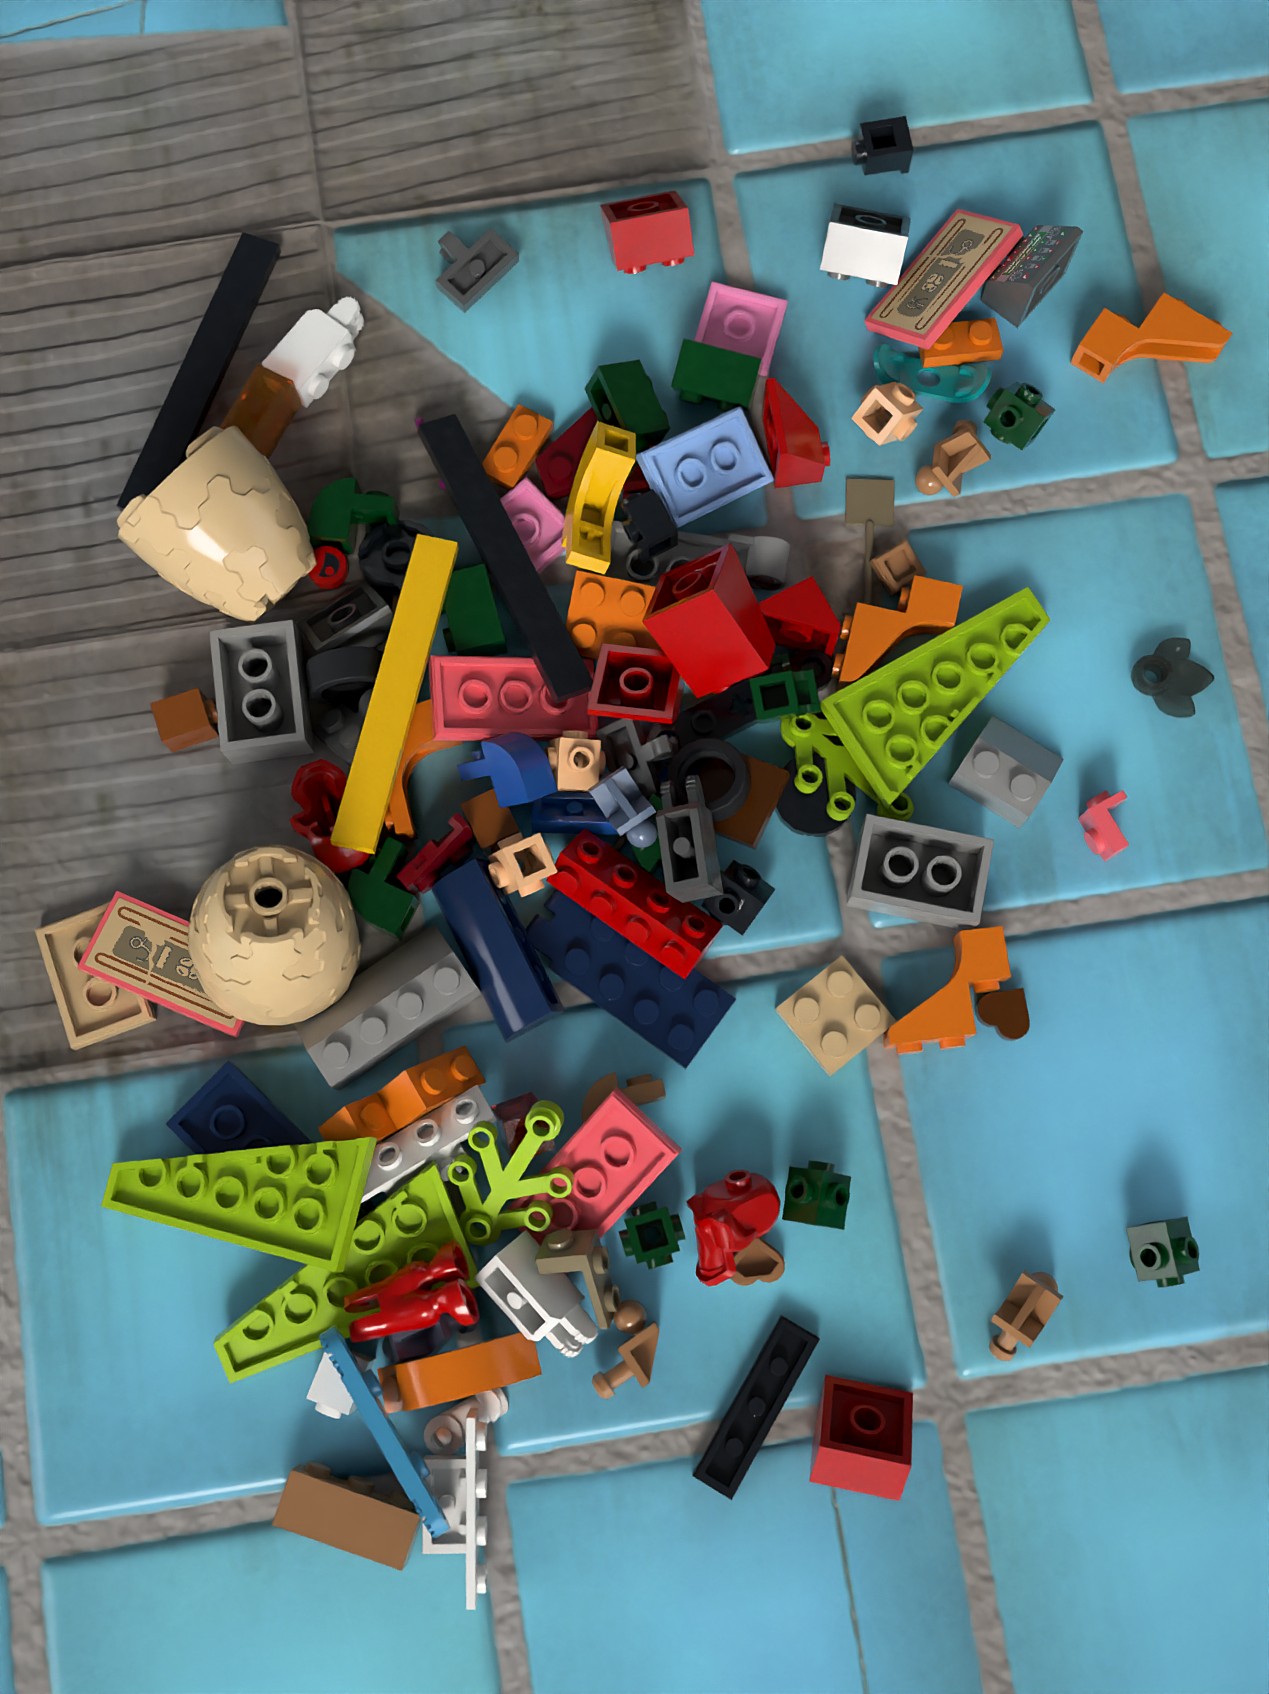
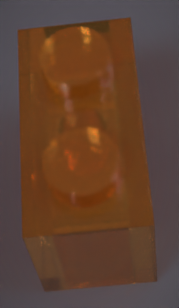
[220,364,302,460]

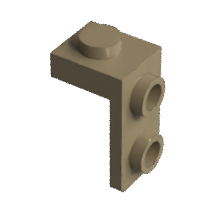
[535,1229,621,1329]

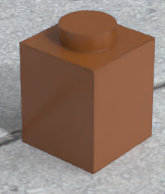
[150,687,219,752]
[460,788,520,857]

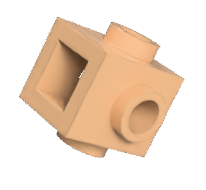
[851,382,923,446]
[544,731,606,793]
[488,832,557,898]

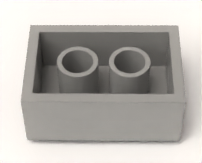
[209,620,314,764]
[846,814,994,930]

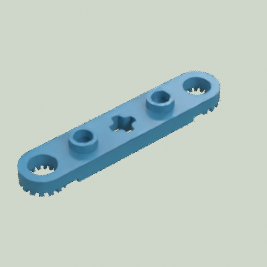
[318,1325,451,1539]

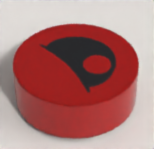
[308,546,349,589]

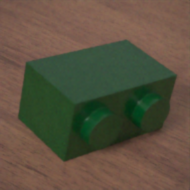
[671,339,763,412]
[584,360,670,453]
[441,564,508,656]

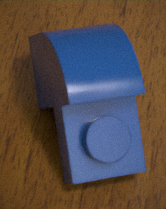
[457,732,558,808]

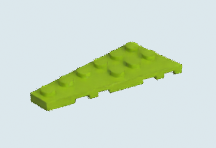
[820,587,1051,810]
[101,1137,377,1272]
[213,1160,480,1384]

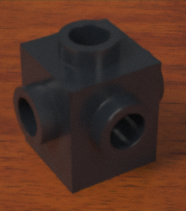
[701,860,775,936]

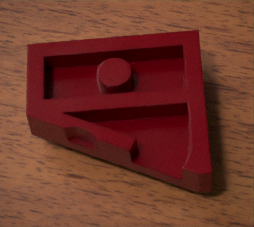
[535,407,598,501]
[396,812,477,895]

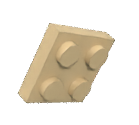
[775,955,897,1077]

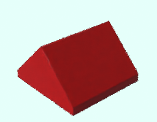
[759,576,841,659]

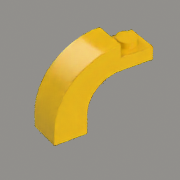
[561,421,636,575]

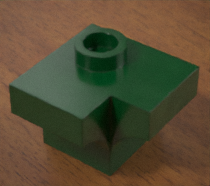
[749,653,821,724]

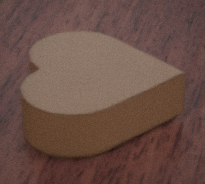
[730,1237,785,1286]

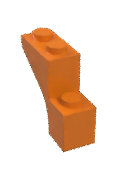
[1070,292,1233,384]
[831,575,963,692]
[883,926,1011,1055]
[318,1045,486,1146]

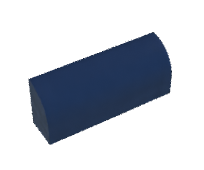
[432,858,565,1043]

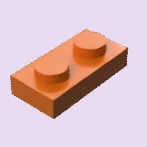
[918,318,1004,368]
[482,404,554,491]

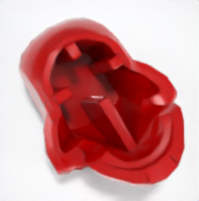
[289,759,370,873]
[686,1170,781,1286]

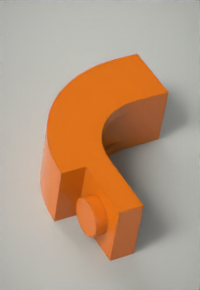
[384,699,463,842]
[377,1332,542,1414]

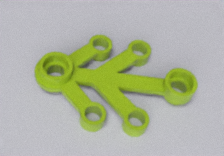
[780,714,914,822]
[447,1100,575,1246]

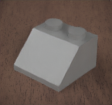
[948,715,1064,828]

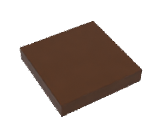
[698,753,790,850]

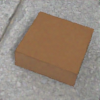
[869,539,927,596]

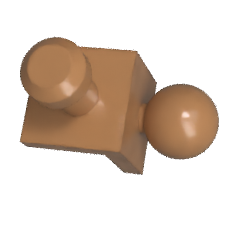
[915,420,991,497]
[988,1270,1064,1361]
[592,1300,660,1399]

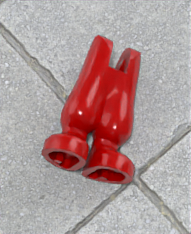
[343,1240,479,1343]

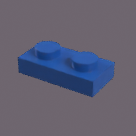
[531,792,616,835]

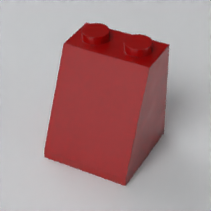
[642,543,776,698]

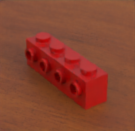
[546,829,724,979]

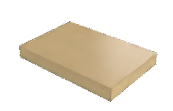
[34,902,157,1050]

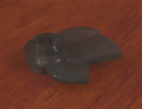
[1131,638,1215,718]

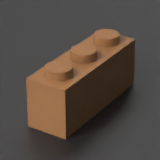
[272,1460,423,1571]

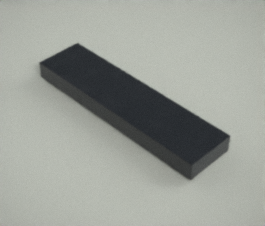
[692,1314,820,1500]

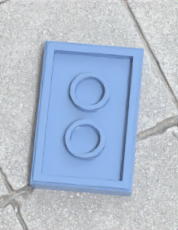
[636,406,774,528]

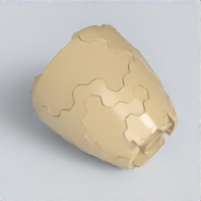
[117,425,317,625]
[187,845,362,1025]

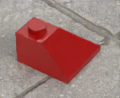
[761,378,830,489]

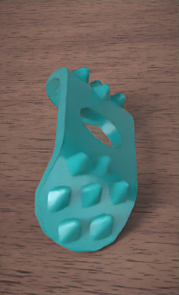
[873,343,992,403]

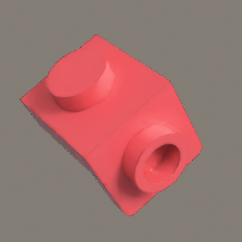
[1078,790,1129,862]

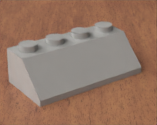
[294,924,482,1091]

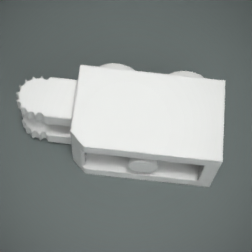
[262,296,364,408]
[474,1231,598,1358]

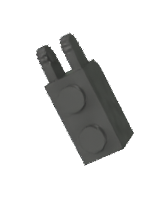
[656,774,724,903]

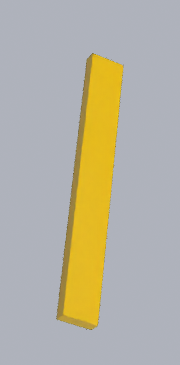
[331,534,459,854]

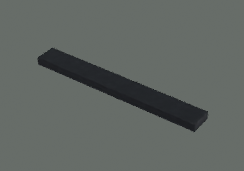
[116,232,281,512]
[417,414,593,704]

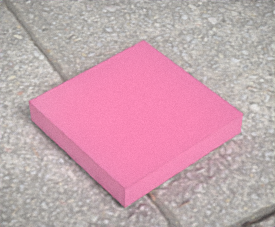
[694,281,788,377]
[467,477,566,574]

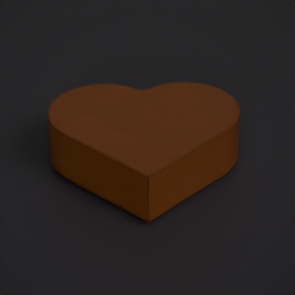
[975,988,1030,1041]

